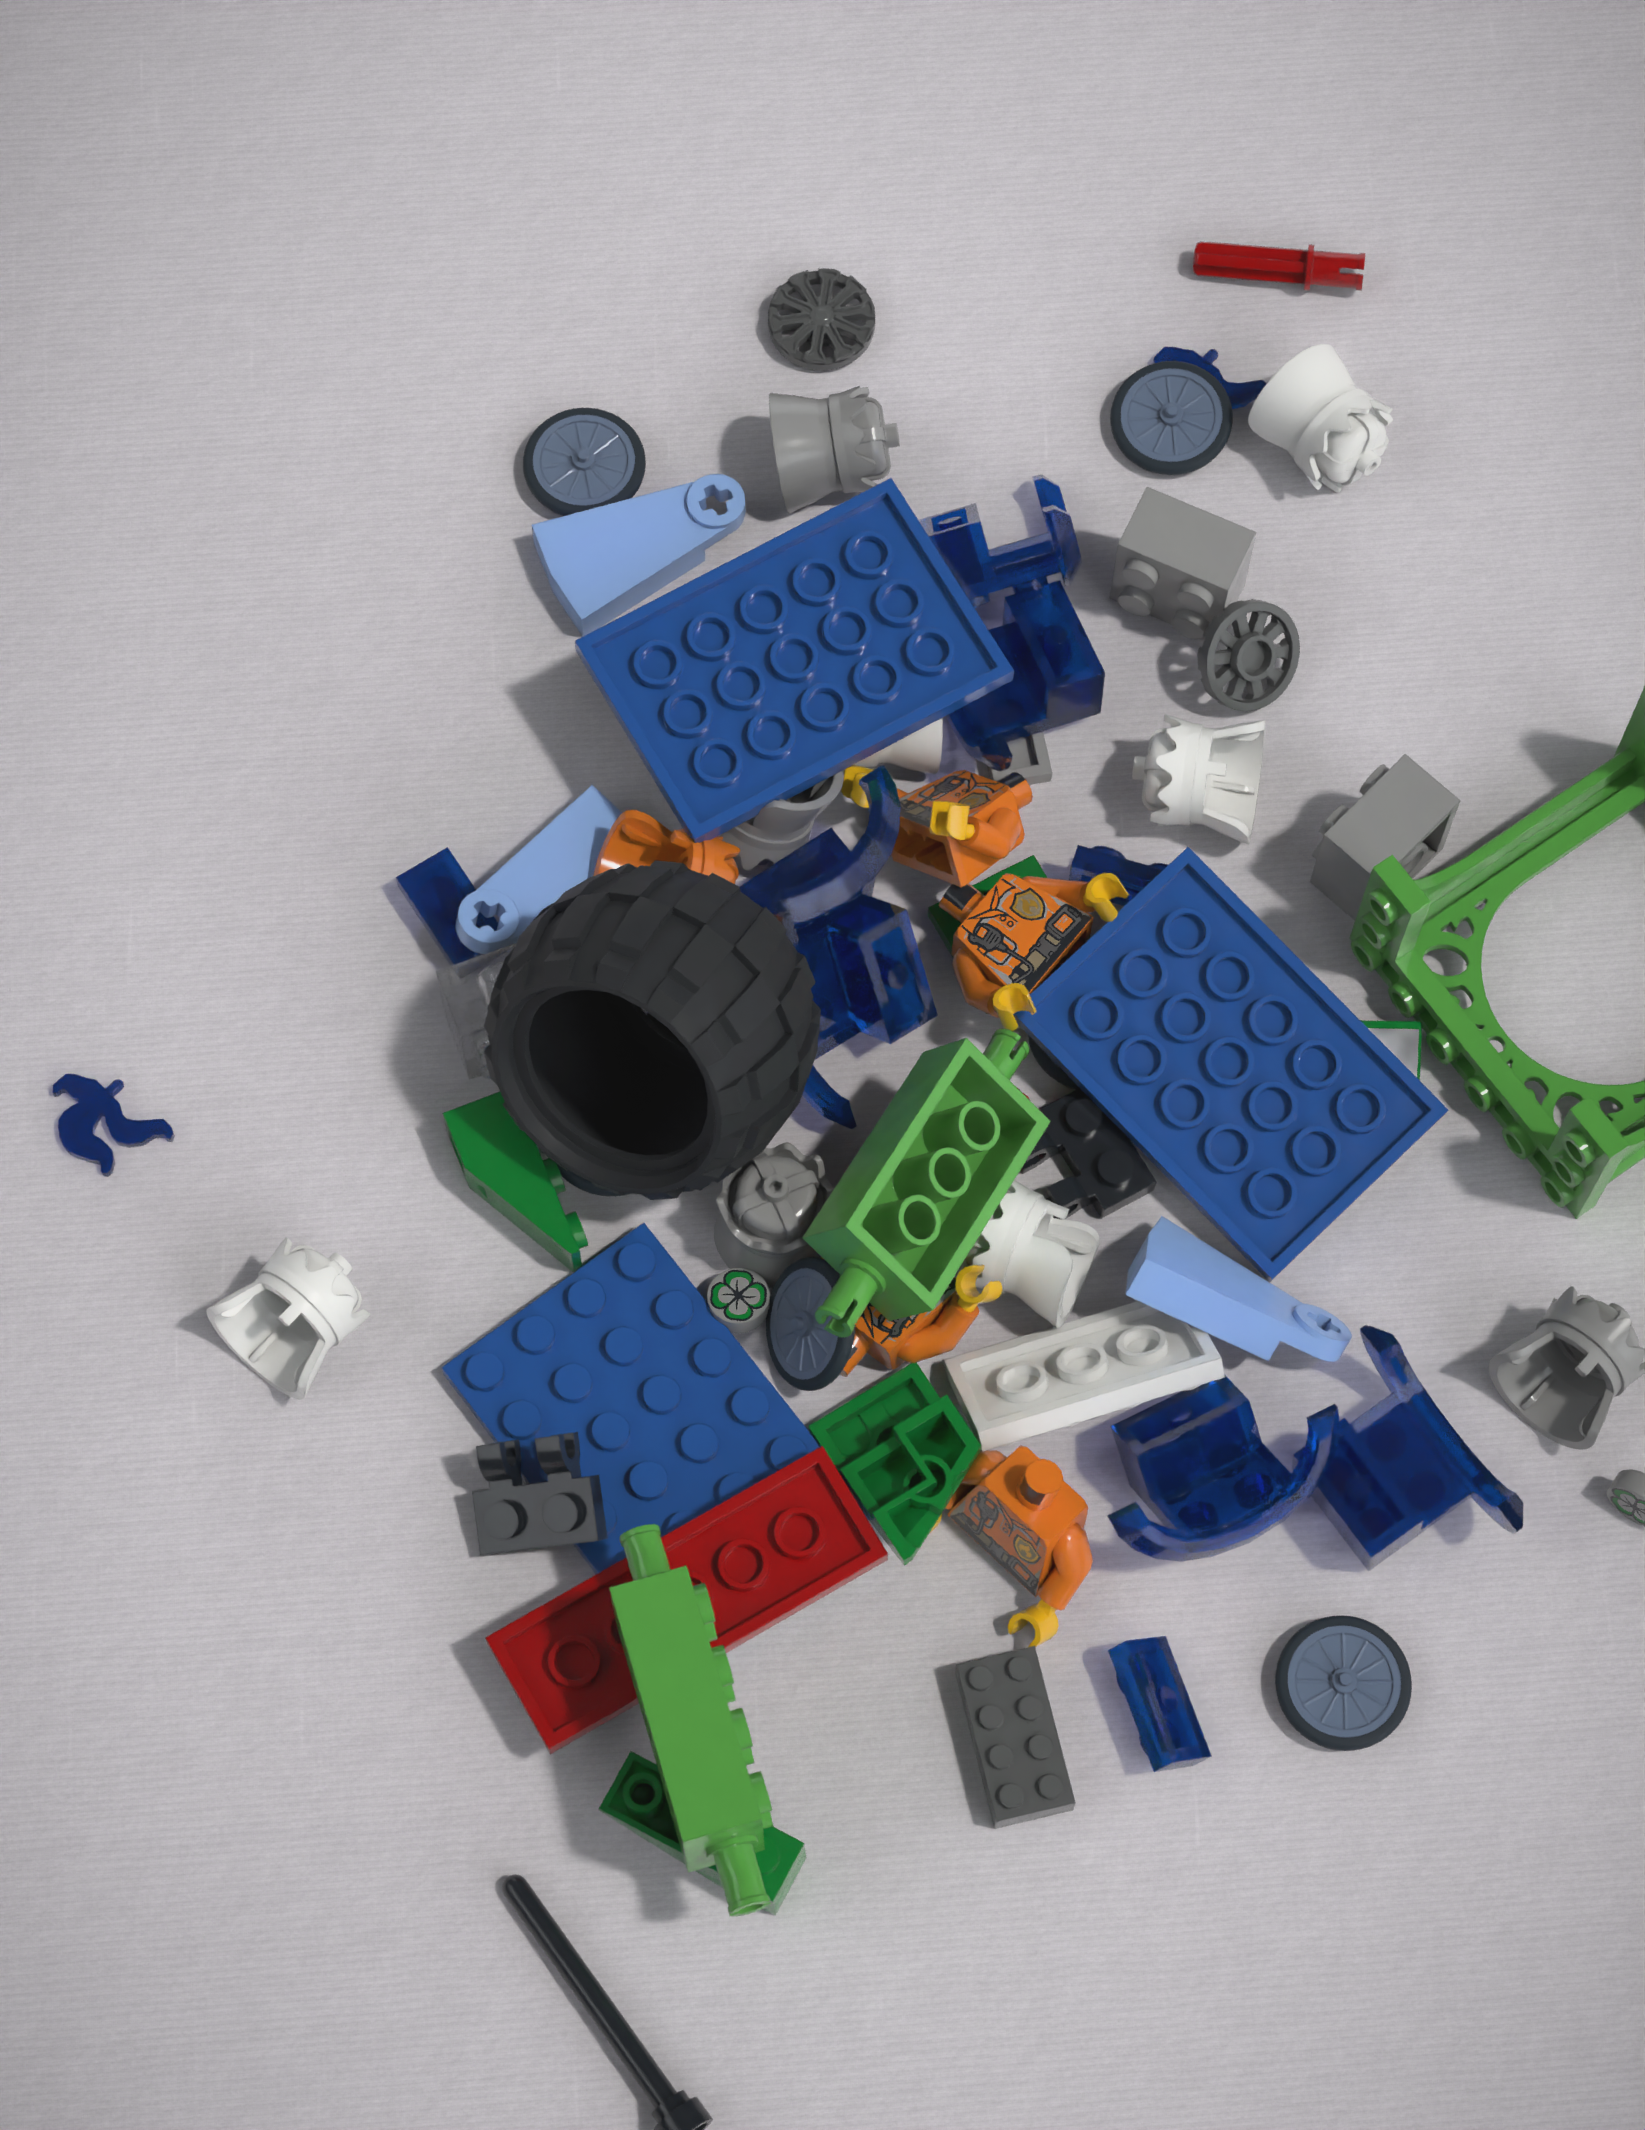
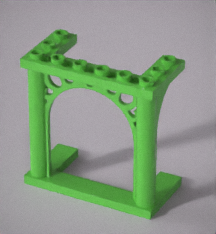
[1350,686,1645,1219]

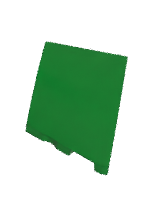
[808,1363,982,1566]

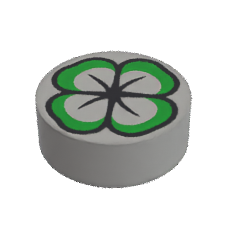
[707,1268,770,1333]
[1606,1469,1645,1526]

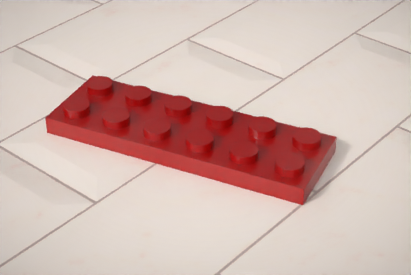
[485,1446,888,1754]

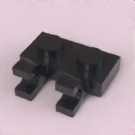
[1020,1088,1157,1220]
[472,1432,608,1555]

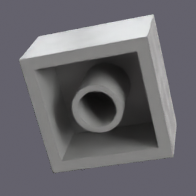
[1109,487,1256,639]
[1310,754,1460,920]

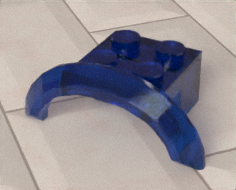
[920,475,1082,608]
[946,580,1105,772]
[740,765,901,958]
[772,893,938,1129]
[1291,1325,1523,1572]
[1107,1374,1341,1562]

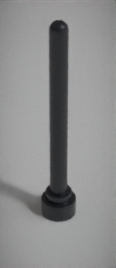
[502,1874,713,2130]

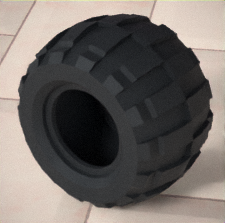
[484,860,821,1200]

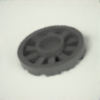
[768,268,875,371]
[1197,599,1300,711]

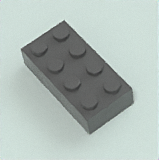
[955,1646,1076,1829]

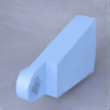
[532,474,745,637]
[456,785,622,954]
[1125,1216,1352,1362]

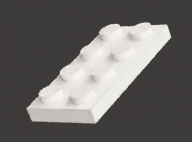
[944,1301,1225,1452]

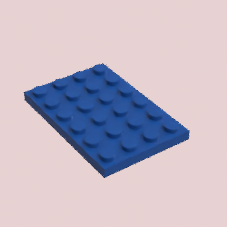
[575,478,1014,843]
[1013,847,1448,1283]
[442,1223,869,1574]

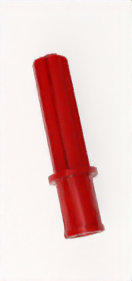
[1193,241,1365,291]

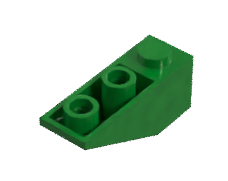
[443,1091,588,1273]
[599,1751,806,1916]

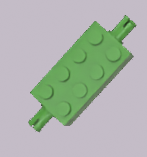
[803,1029,1051,1337]
[609,1524,773,1917]

